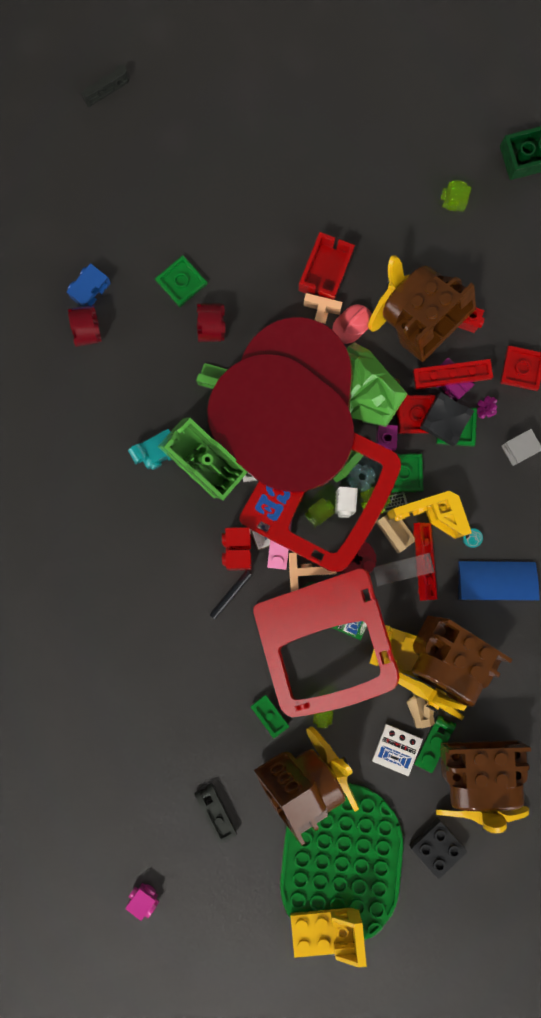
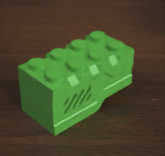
[157,418,248,500]

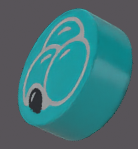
[462,528,483,548]

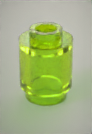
[313,710,334,728]

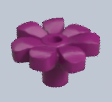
[477,396,497,419]

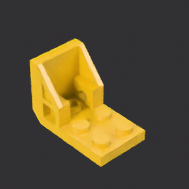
[387,491,472,539]
[370,625,419,678]
[290,908,367,967]

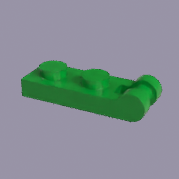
[414,715,456,773]

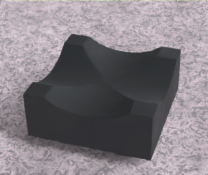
[420,392,474,446]
[409,818,468,879]

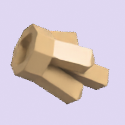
[407,693,435,728]

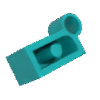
[128,429,172,470]

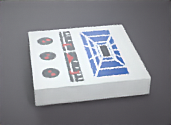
[371,724,423,776]

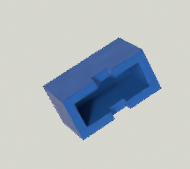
[67,263,111,307]

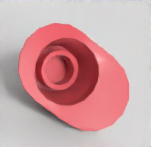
[332,304,372,344]

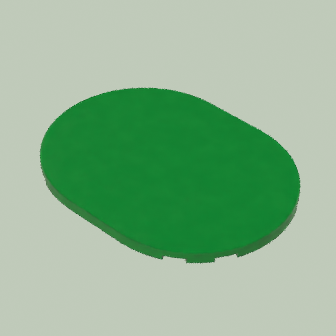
[280,783,403,941]

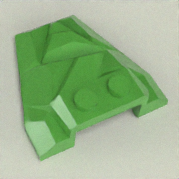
[347,342,408,427]

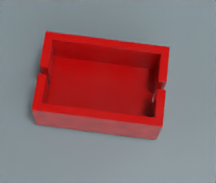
[298,232,355,300]
[222,527,252,571]

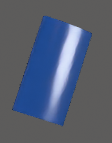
[458,561,539,600]

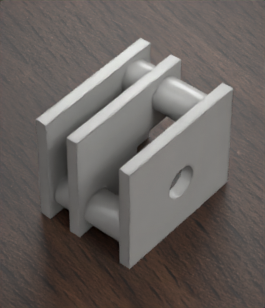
[501,429,541,466]

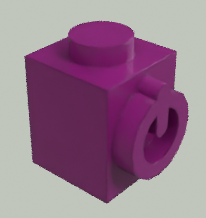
[376,425,398,451]

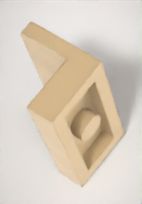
[376,515,415,553]

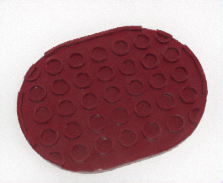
[241,317,353,409]
[208,354,354,493]

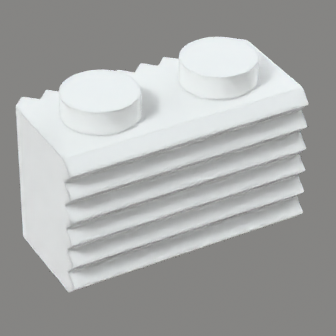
[334,487,358,518]

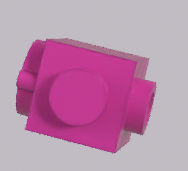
[125,883,160,921]

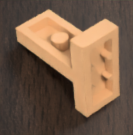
[304,293,343,324]
[288,553,337,592]

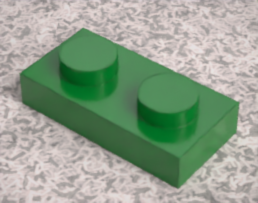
[250,695,289,738]

